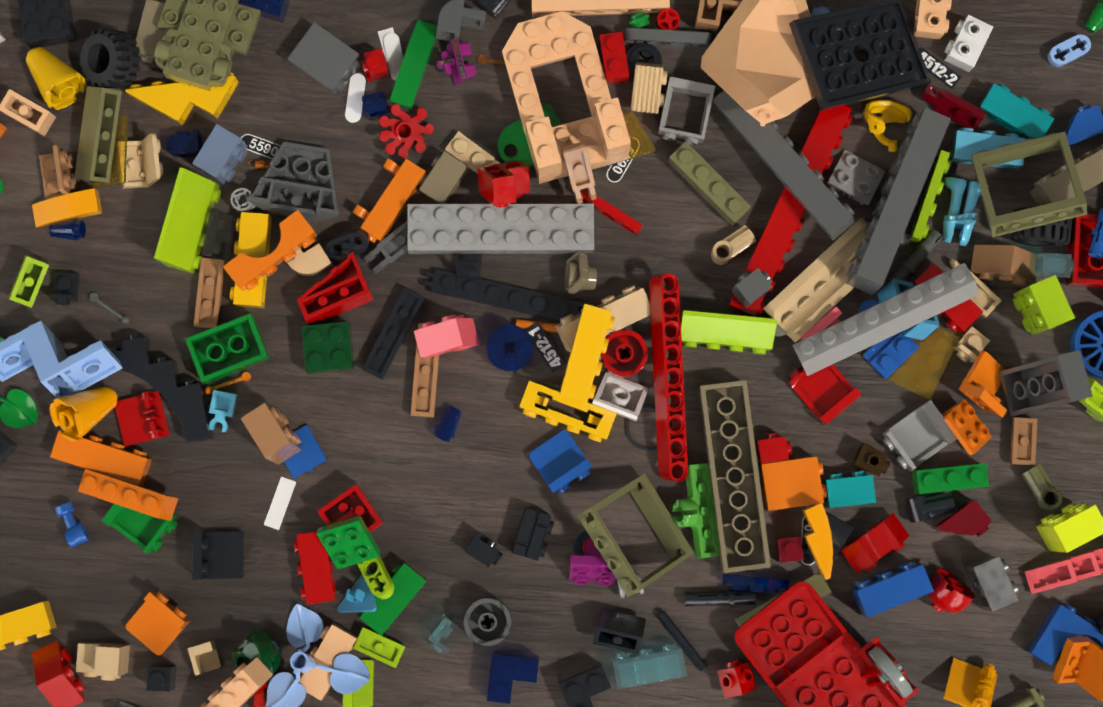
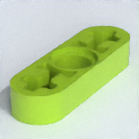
[357,556,394,599]

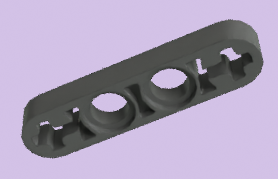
[624,28,713,48]

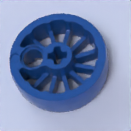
[1069,310,1103,380]

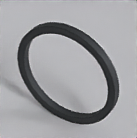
[626,404,672,451]

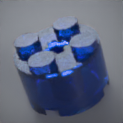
[486,324,533,373]

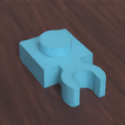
[209,390,238,432]

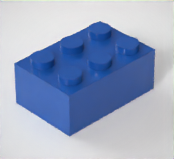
[850,561,934,618]

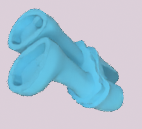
[943,177,981,246]

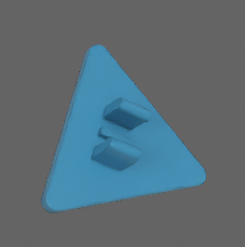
[337,569,377,613]

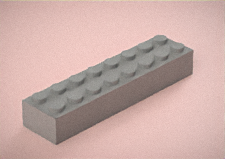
[408,204,594,254]

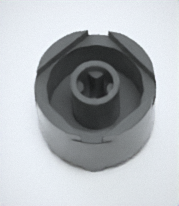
[464,597,512,646]

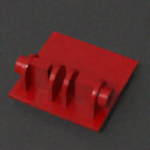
[115,391,170,447]

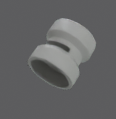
[230,188,256,213]

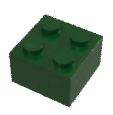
[302,322,355,375]

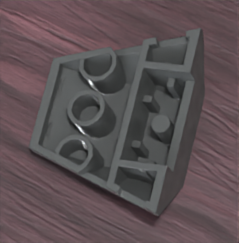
[247,142,339,222]

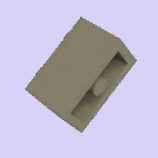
[418,151,468,204]

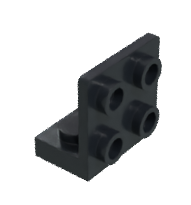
[192,531,244,580]

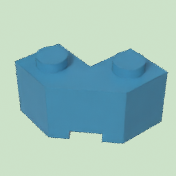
[877,278,939,340]

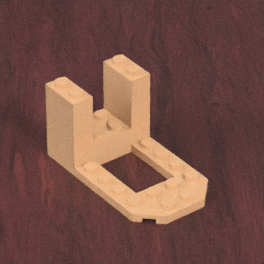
[502,11,631,184]

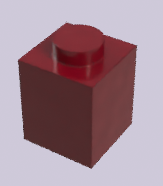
[775,536,804,563]

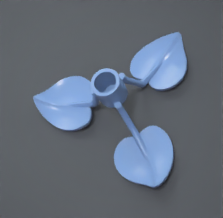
[266,604,370,707]

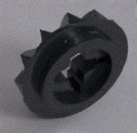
[626,43,662,77]

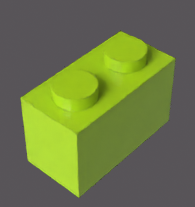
[9,254,49,308]

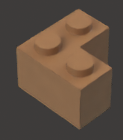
[695,0,743,32]
[971,245,1039,286]

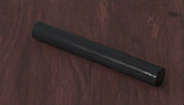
[657,611,708,672]

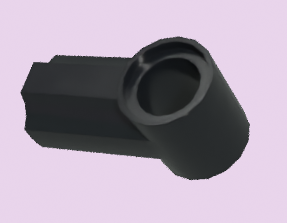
[905,492,955,523]

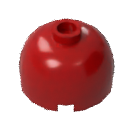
[928,568,975,613]

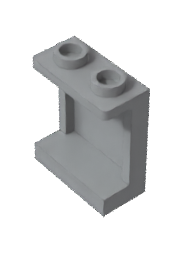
[882,400,957,471]

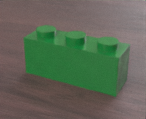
[911,463,989,494]
[360,563,427,636]

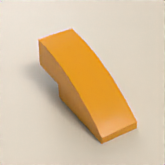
[32,188,102,228]
[802,502,833,580]

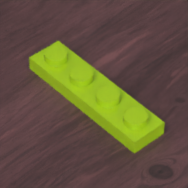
[908,150,951,243]

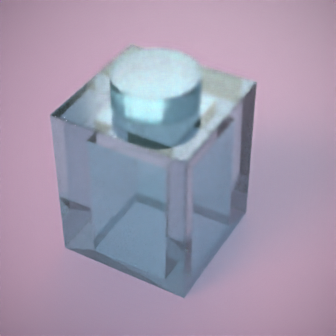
[1036,253,1074,278]

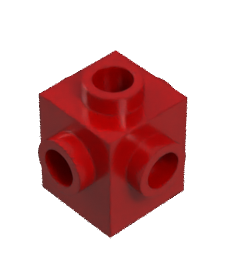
[717,660,757,698]

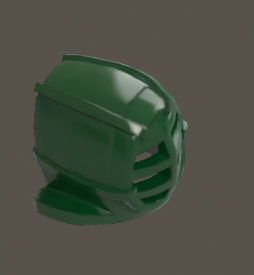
[232,628,283,674]

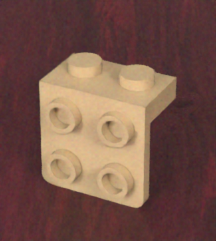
[117,133,163,189]

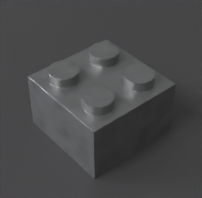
[963,555,1019,612]

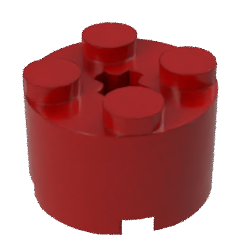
[601,330,648,378]

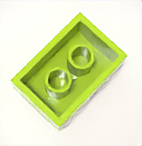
[1013,275,1075,336]

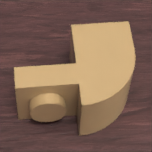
[288,244,333,277]

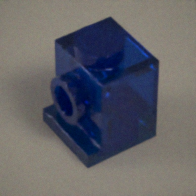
[167,129,202,158]

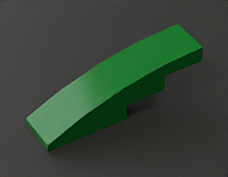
[389,20,438,109]

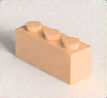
[299,623,358,700]

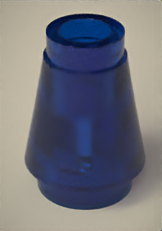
[49,218,86,241]
[433,406,462,442]

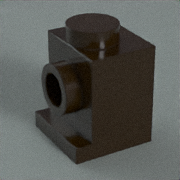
[851,443,890,477]

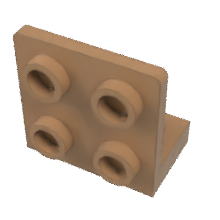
[39,145,77,200]

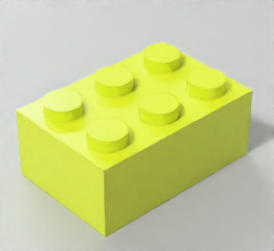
[1036,503,1103,553]

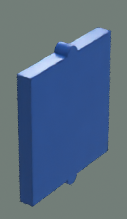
[284,425,327,479]

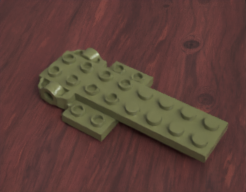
[154,0,261,91]

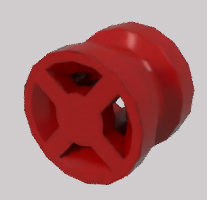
[656,8,680,31]

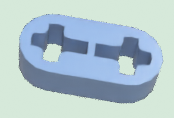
[1047,34,1091,67]

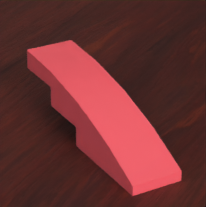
[1025,548,1103,594]

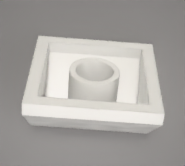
[592,372,649,422]

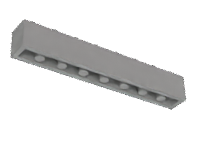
[793,263,979,376]

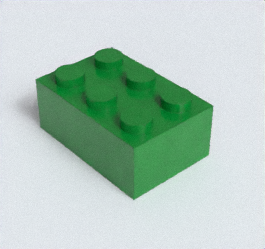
[185,313,271,384]

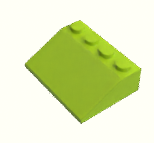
[154,167,221,274]

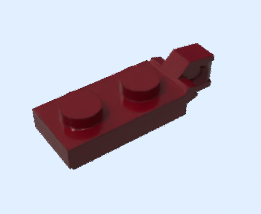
[922,84,987,132]

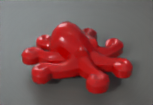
[378,104,434,159]

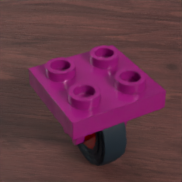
[569,531,616,586]

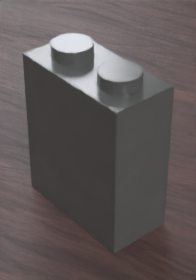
[287,22,361,95]

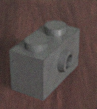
[731,268,772,309]

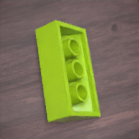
[680,310,777,354]

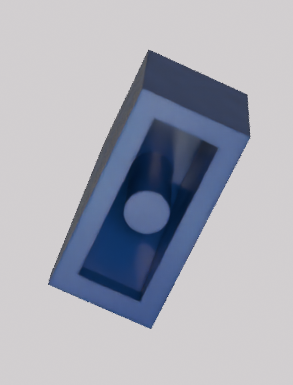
[1059,104,1103,151]

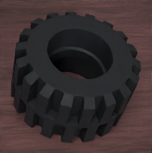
[79,29,141,89]
[1010,206,1072,247]

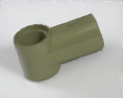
[1022,464,1062,510]

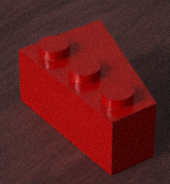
[297,252,374,325]

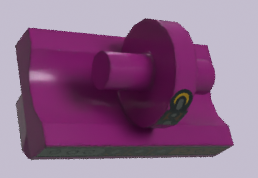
[436,38,477,85]

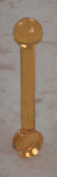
[478,55,505,65]

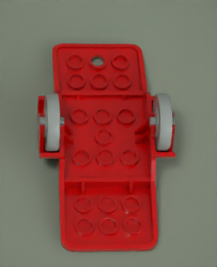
[734,581,919,707]

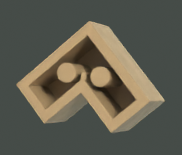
[76,642,130,681]

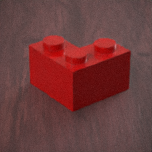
[477,160,530,208]
[317,484,385,533]
[32,641,86,707]

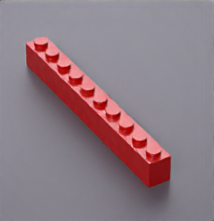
[728,105,853,317]

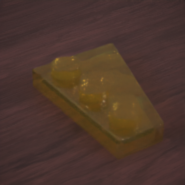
[887,327,960,400]

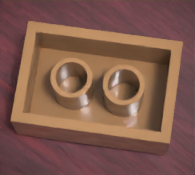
[241,403,302,465]

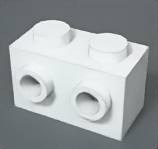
[944,15,993,72]

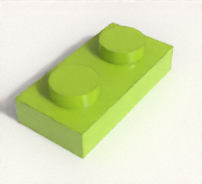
[353,627,406,668]

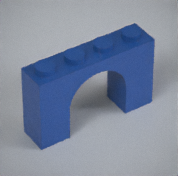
[1026,603,1103,666]

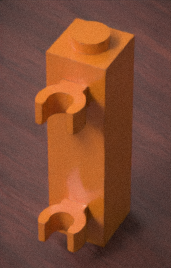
[353,158,427,243]

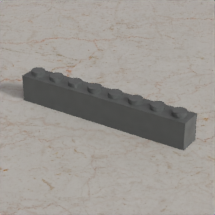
[713,91,855,240]

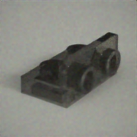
[202,209,237,262]

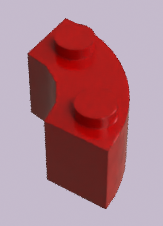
[841,513,910,573]

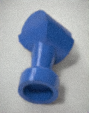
[54,502,90,548]

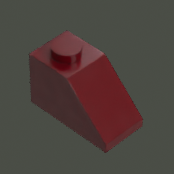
[934,499,992,537]

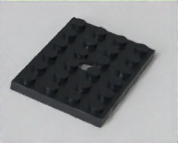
[789,0,932,111]

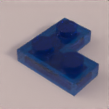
[722,574,789,593]

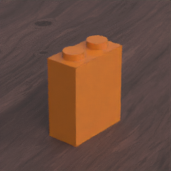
[759,457,827,511]

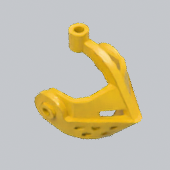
[862,100,912,152]

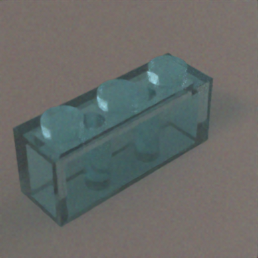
[612,644,687,689]

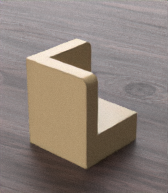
[188,640,221,675]

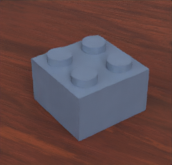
[192,124,248,185]

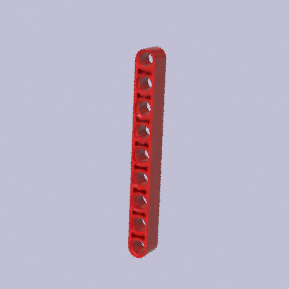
[649,273,688,482]

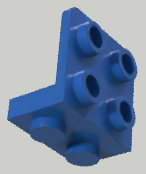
[529,430,592,494]

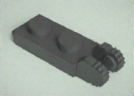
[364,220,408,274]

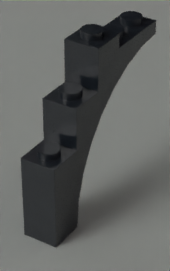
[91,334,213,443]

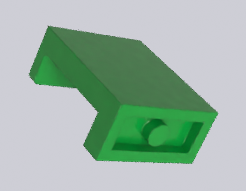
[101,483,179,554]

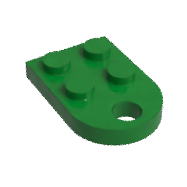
[498,103,562,168]

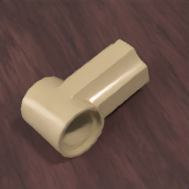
[710,225,756,265]

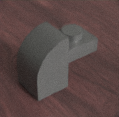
[436,0,486,41]

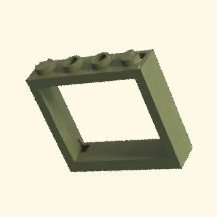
[972,132,1087,237]
[577,473,694,597]

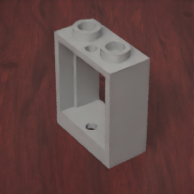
[658,77,715,145]

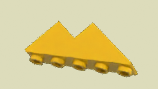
[125,73,239,125]

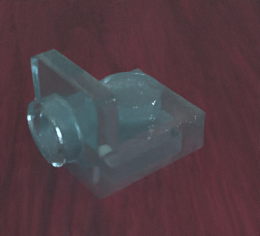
[428,615,454,654]

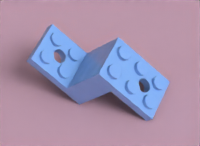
[0,321,123,398]

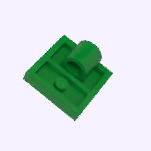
[317,515,381,569]

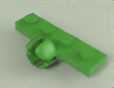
[672,463,720,559]

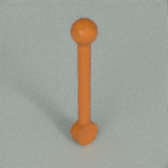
[205,372,251,395]

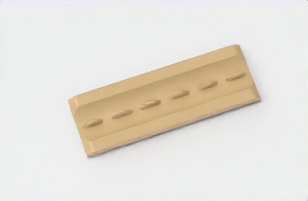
[763,217,868,342]

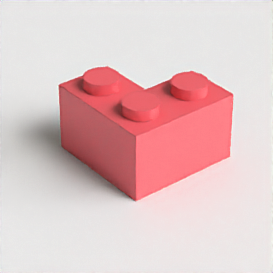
[414,315,480,358]

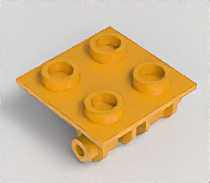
[943,658,998,707]

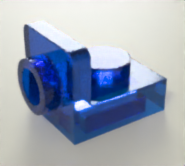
[362,92,389,119]

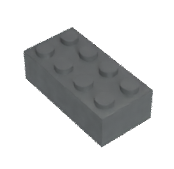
[999,350,1093,417]

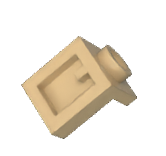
[953,326,990,363]

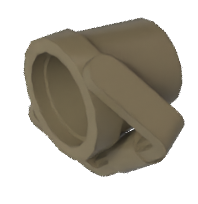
[565,251,597,294]

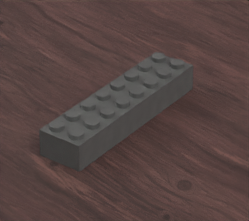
[846,107,951,295]

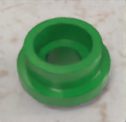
[628,11,650,28]

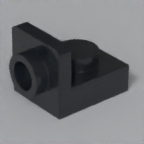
[49,272,80,305]

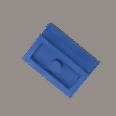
[862,331,919,380]

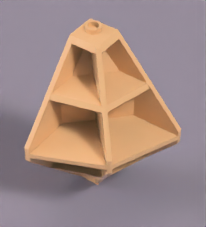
[701,0,815,127]

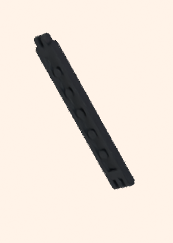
[421,269,591,322]

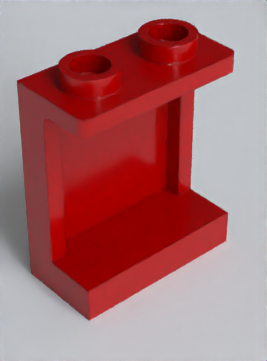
[788,364,862,425]

